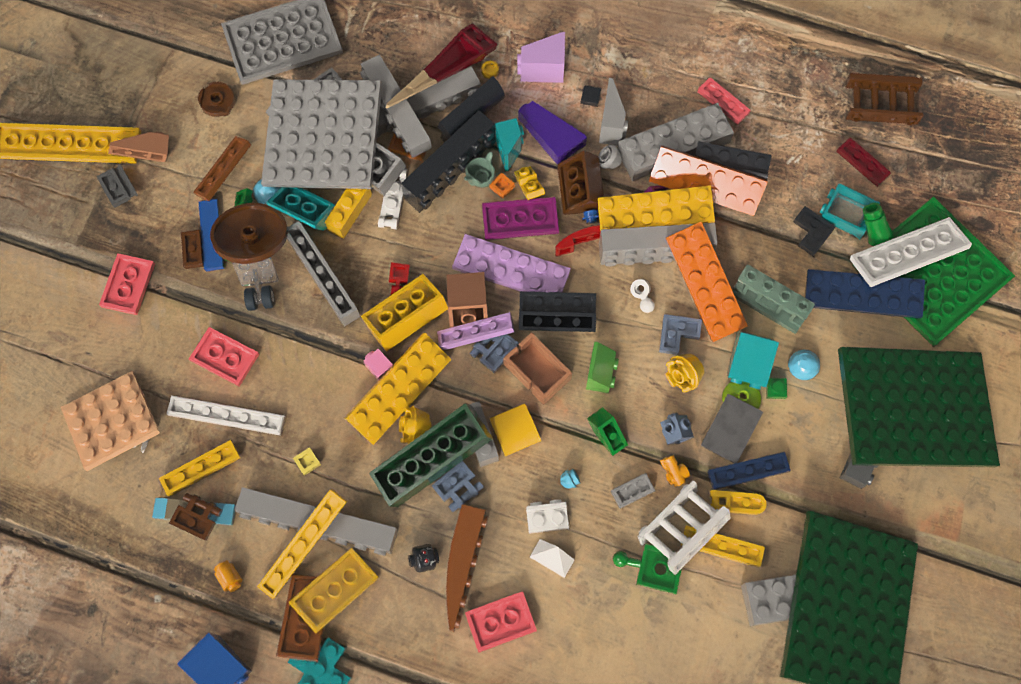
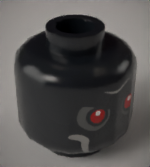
[408,544,439,573]

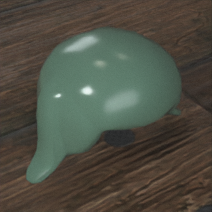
[464,152,495,188]

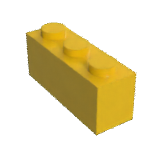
[325,189,372,239]

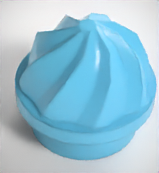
[560,469,581,489]

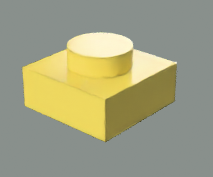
[293,447,321,476]

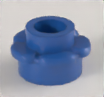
[582,210,599,224]

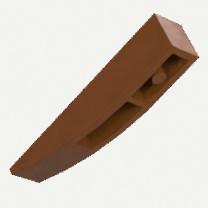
[446,504,488,632]

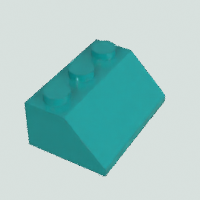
[267,187,335,231]

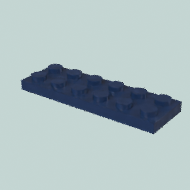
[805,269,925,318]

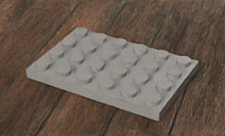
[221,0,343,85]

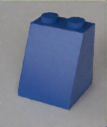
[177,633,251,684]

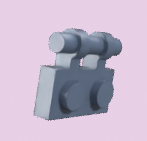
[470,334,519,374]
[431,461,484,512]

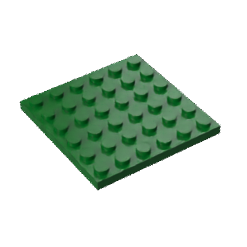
[853,196,1015,347]

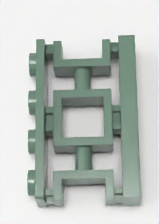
[732,265,815,334]

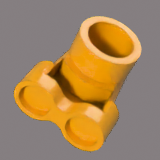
[660,455,690,487]

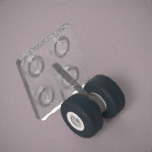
[233,257,279,311]

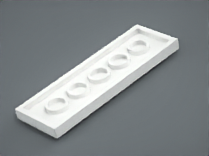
[850,217,972,287]

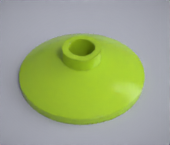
[722,381,761,409]

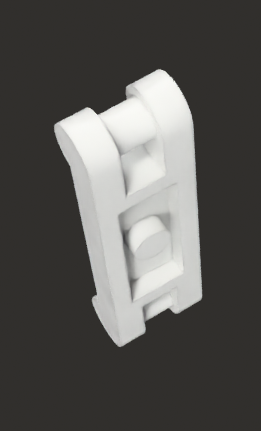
[378,168,408,229]

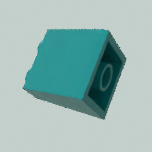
[727,331,779,390]

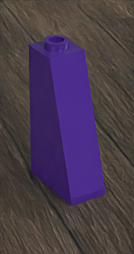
[518,101,587,164]

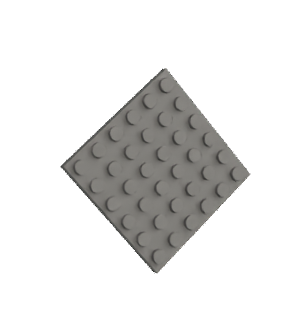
[261,80,382,189]

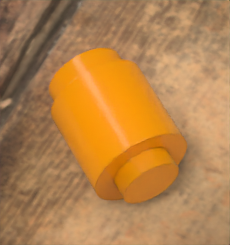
[214,560,242,592]

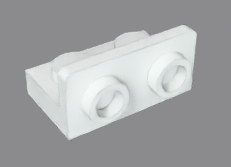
[526,500,569,534]

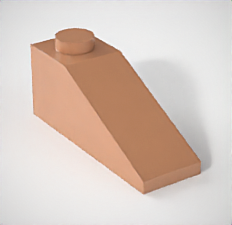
[108,132,169,162]

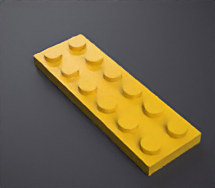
[598,185,715,232]
[345,333,452,445]

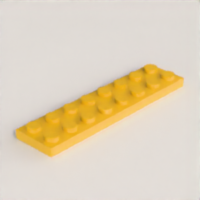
[0,123,141,164]

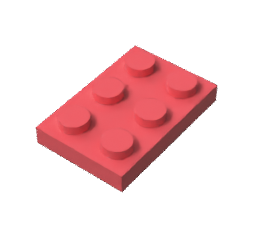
[99,253,155,315]
[189,327,259,387]
[465,591,537,653]

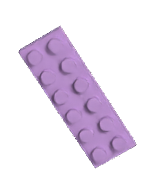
[452,234,571,292]

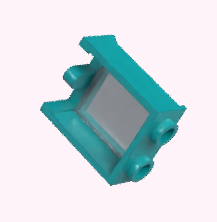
[819,183,880,240]

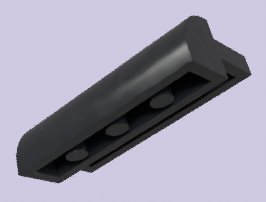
[438,76,505,142]
[695,141,772,180]
[519,291,596,332]

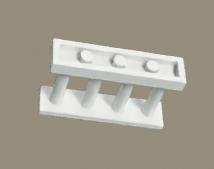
[638,480,731,575]

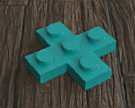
[288,637,352,684]

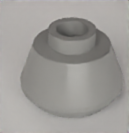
[599,145,622,169]

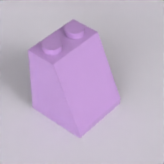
[517,32,565,83]

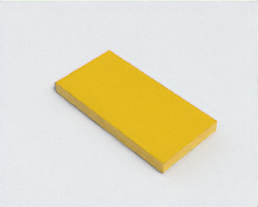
[289,548,379,634]

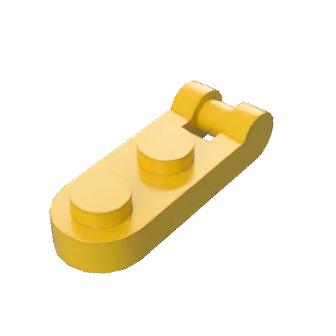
[710,490,767,515]

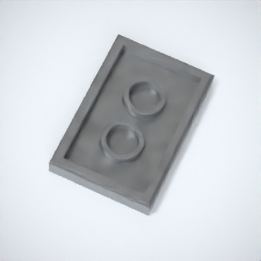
[701,394,763,464]

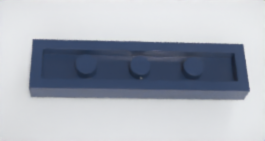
[707,452,791,490]

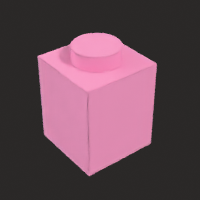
[364,349,393,381]

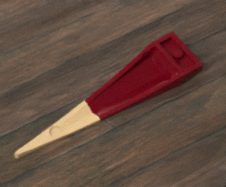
[386,23,498,108]

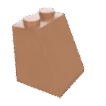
[446,272,488,328]

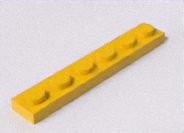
[257,489,348,599]

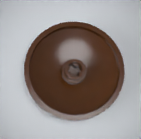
[210,203,288,264]

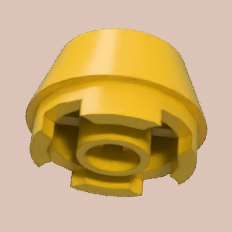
[666,354,704,392]
[399,406,432,444]

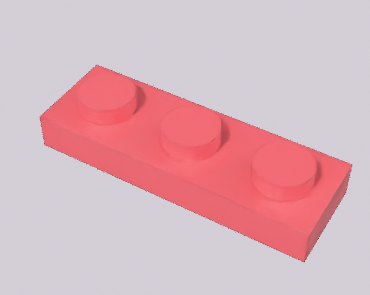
[697,77,751,125]

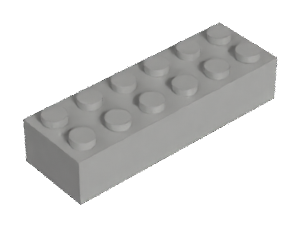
[618,103,734,181]
[599,223,718,267]

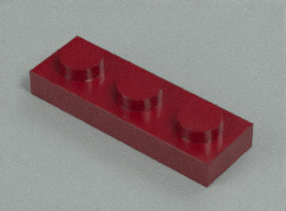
[836,137,891,187]

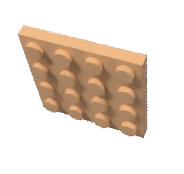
[61,371,160,471]

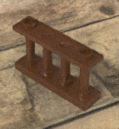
[845,73,923,126]

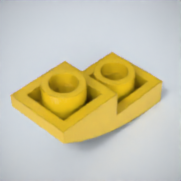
[514,166,545,200]

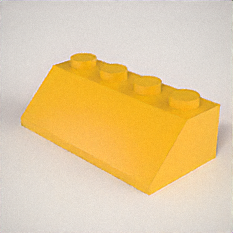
[361,274,448,352]

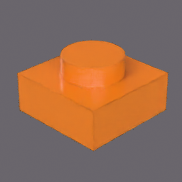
[489,172,515,199]

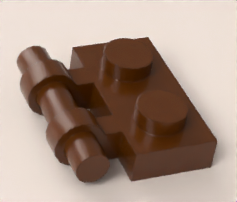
[169,493,223,541]

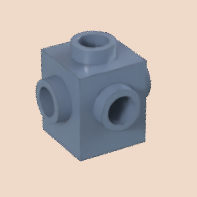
[660,413,694,445]

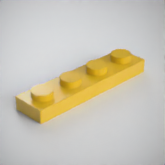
[159,440,241,497]
[680,525,765,568]

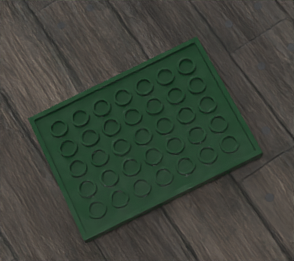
[838,347,1000,467]
[780,511,918,684]

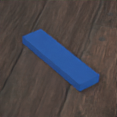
[199,199,224,272]

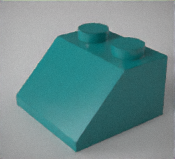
[495,118,524,172]

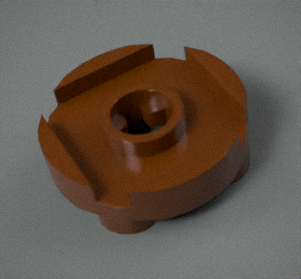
[198,82,235,117]

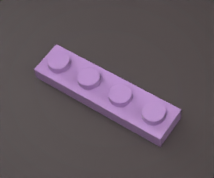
[437,312,514,350]

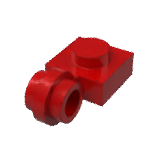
[389,262,410,295]

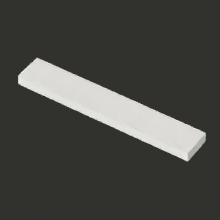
[166,395,286,436]

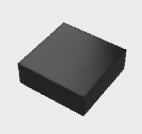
[580,85,601,107]

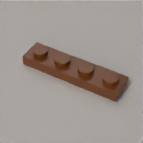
[193,136,251,201]

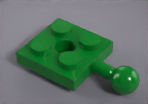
[613,544,682,595]

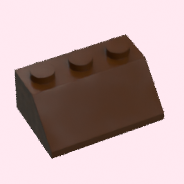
[557,151,604,215]

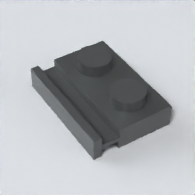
[96,164,138,208]

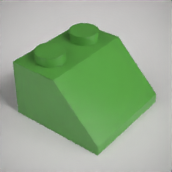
[586,342,619,393]

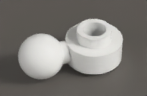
[631,279,655,313]

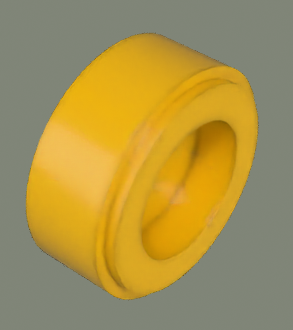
[481,60,499,79]

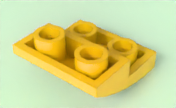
[489,403,541,456]

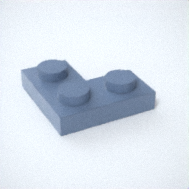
[659,314,702,355]

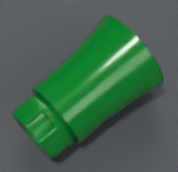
[863,202,894,246]

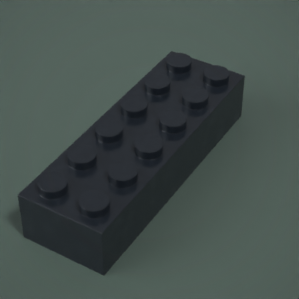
[401,111,496,213]

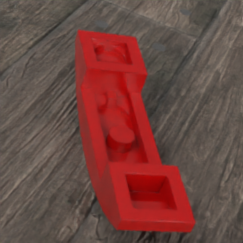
[555,225,601,257]

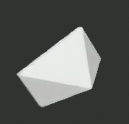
[530,540,574,578]

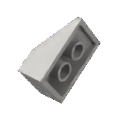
[599,78,628,146]

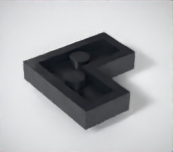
[793,206,836,257]

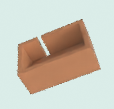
[503,333,572,405]

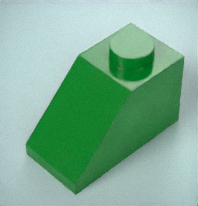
[587,407,628,456]

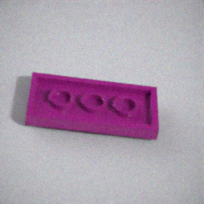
[482,197,559,240]

